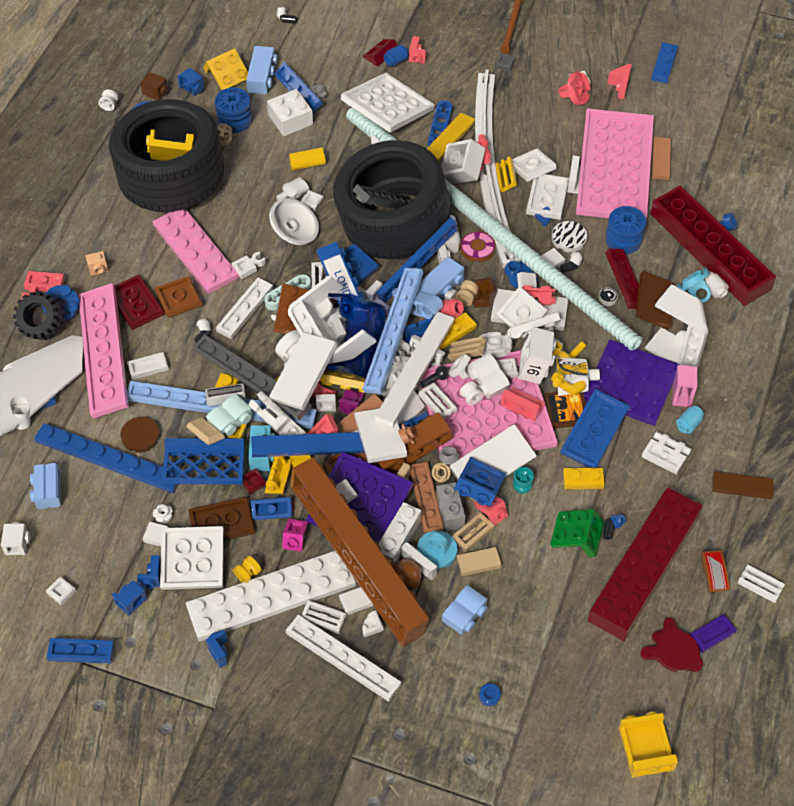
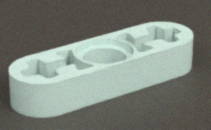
[264,274,311,311]

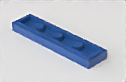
[274,62,323,115]

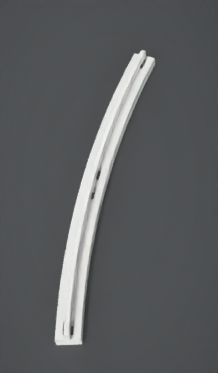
[475,69,520,268]

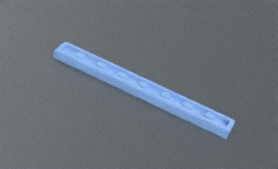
[363,268,424,394]

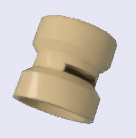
[455,280,479,306]

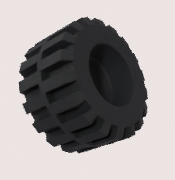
[13,292,66,340]

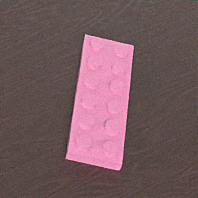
[152,210,239,294]

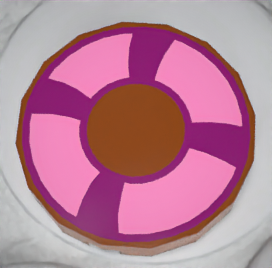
[460,231,496,262]

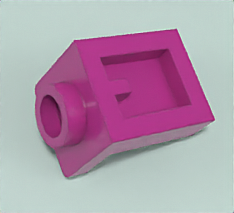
[282,519,308,552]

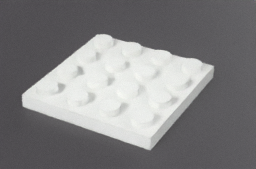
[341,73,435,132]

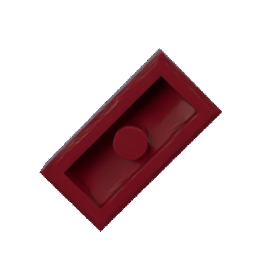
[363,39,397,66]

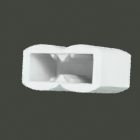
[468,353,510,399]

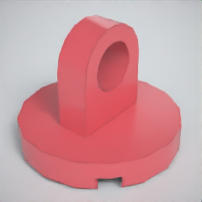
[558,71,590,105]

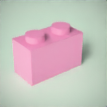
[672,365,697,407]

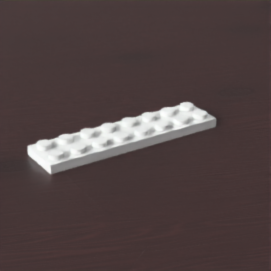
[186,551,356,642]

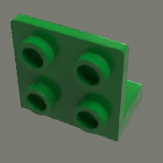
[550,509,604,557]

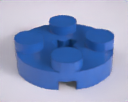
[42,285,80,322]

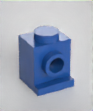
[177,67,204,96]
[112,581,147,616]

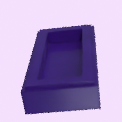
[690,614,737,653]

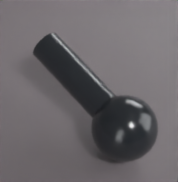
[420,365,450,388]

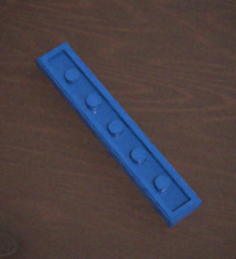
[376,217,457,303]
[251,432,365,457]

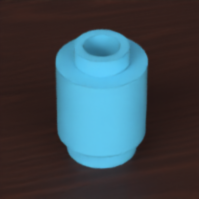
[676,406,704,434]

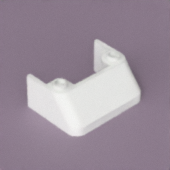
[288,275,377,364]
[645,284,708,368]

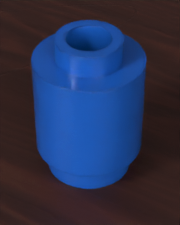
[384,44,409,66]

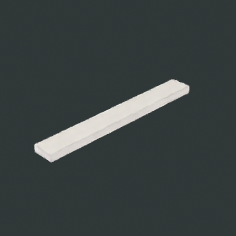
[375,312,454,427]

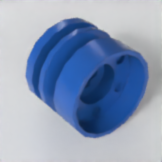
[215,87,252,133]
[605,206,646,254]

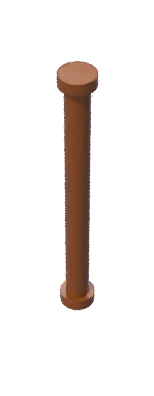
[500,0,524,54]

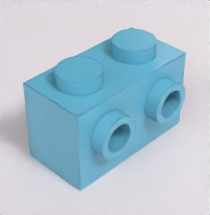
[249,426,275,471]

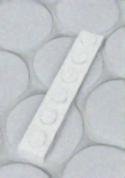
[286,615,401,702]

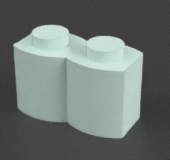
[206,394,252,437]

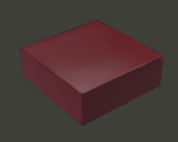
[242,468,266,495]

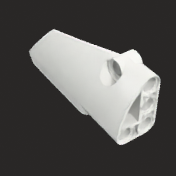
[0,335,83,436]

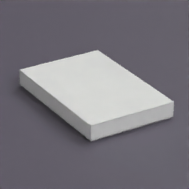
[526,174,569,220]
[354,409,407,463]

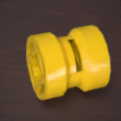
[233,556,262,584]

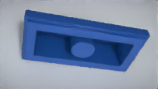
[251,497,293,520]

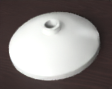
[269,198,319,245]

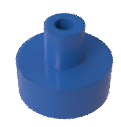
[719,212,737,231]

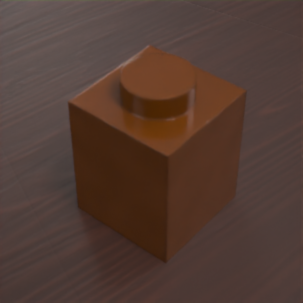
[140,72,168,100]

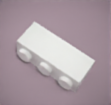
[379,502,421,565]

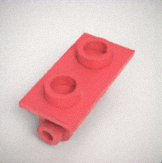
[522,285,556,306]

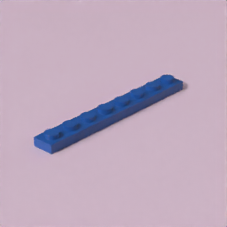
[34,423,179,494]

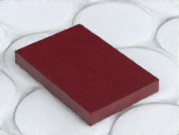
[115,275,165,330]

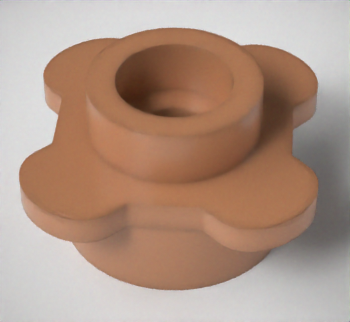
[398,423,416,444]

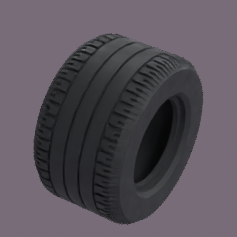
[109,99,224,212]
[333,140,451,259]

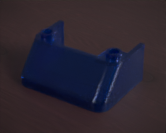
[324,293,386,379]

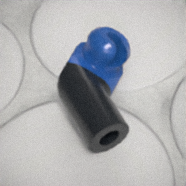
[602,514,626,540]

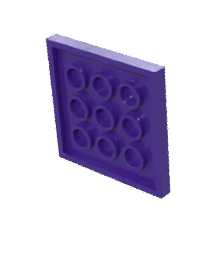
[584,339,681,426]
[306,452,414,544]

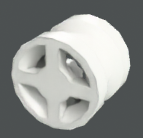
[98,89,119,111]
[460,381,484,406]

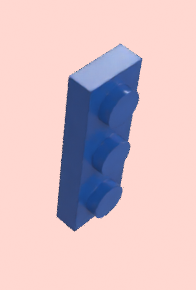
[651,42,678,84]
[47,638,114,664]

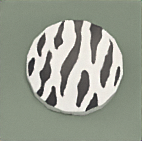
[551,221,587,252]

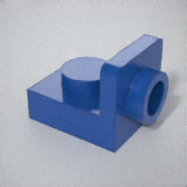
[137,555,161,589]
[206,630,228,668]

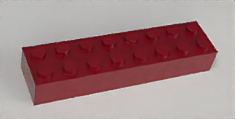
[650,185,776,307]
[587,487,703,641]

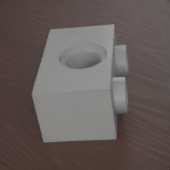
[436,482,465,532]

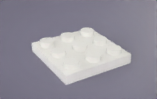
[160,526,224,590]

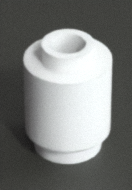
[704,272,729,298]

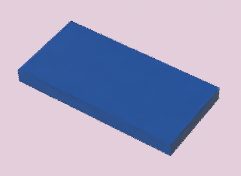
[560,389,630,468]

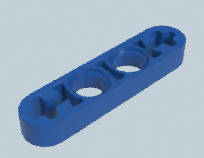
[428,100,452,147]

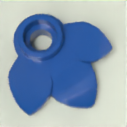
[504,261,538,288]

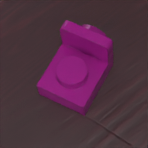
[339,389,364,415]

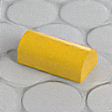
[289,148,326,171]

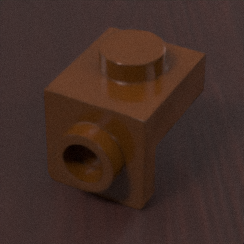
[473,278,498,308]

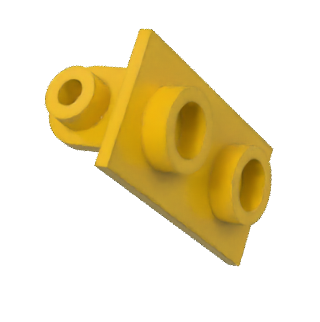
[264,456,292,494]

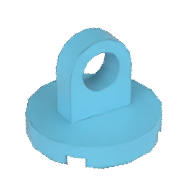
[676,267,711,303]
[417,531,457,570]

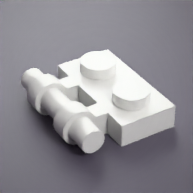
[642,432,692,475]

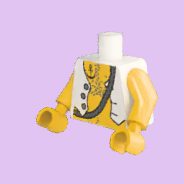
[551,341,600,396]

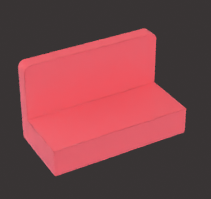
[501,387,545,422]

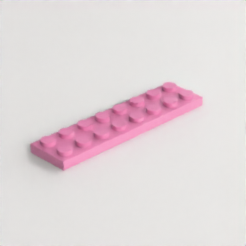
[78,283,129,418]

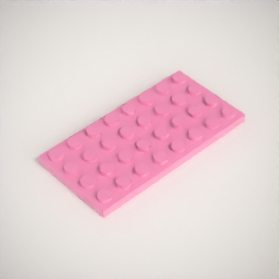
[576,109,654,220]

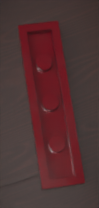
[605,248,639,309]

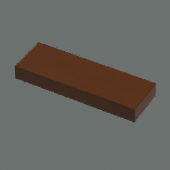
[712,472,773,499]

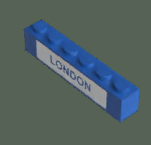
[316,242,379,340]

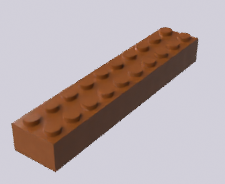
[290,457,429,647]

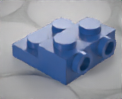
[454,457,506,506]

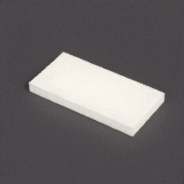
[491,289,568,331]
[269,332,337,410]
[449,424,537,499]

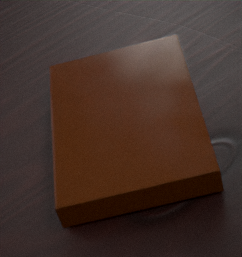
[636,271,675,330]
[188,497,255,541]

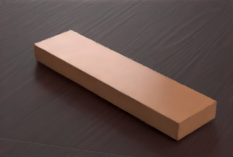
[410,461,444,534]

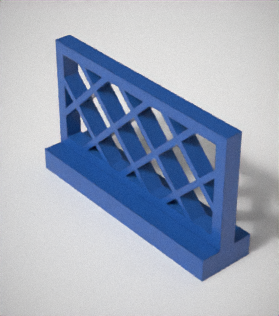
[162,438,245,485]

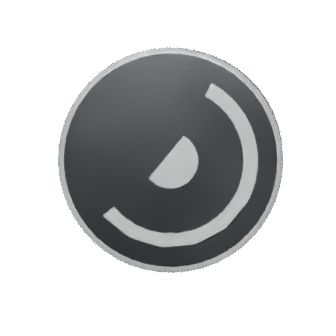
[599,288,618,306]

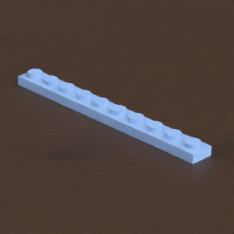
[127,381,317,429]

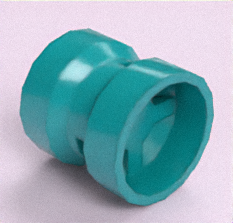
[513,467,534,494]

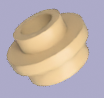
[432,463,451,482]

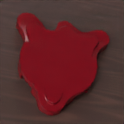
[640,618,703,672]

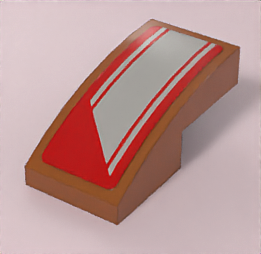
[701,550,730,593]

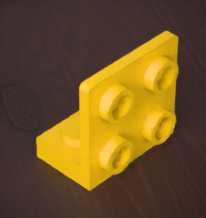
[203,48,248,91]

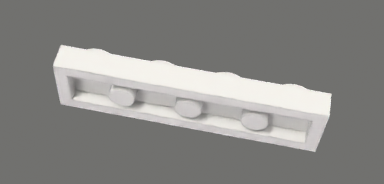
[216,278,273,339]

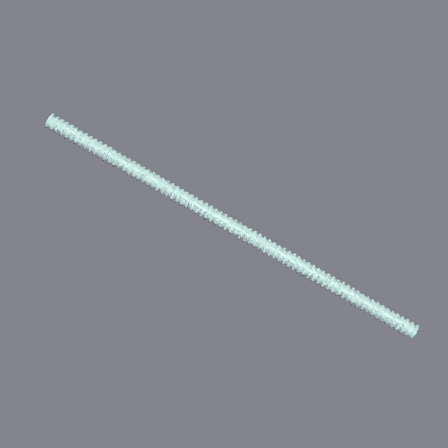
[346,107,642,351]

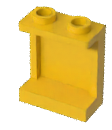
[146,129,195,161]
[619,712,678,778]

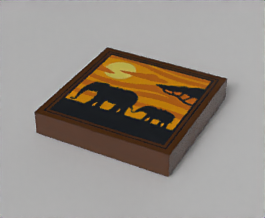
[544,392,586,428]

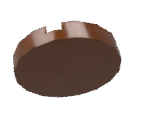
[120,417,160,453]

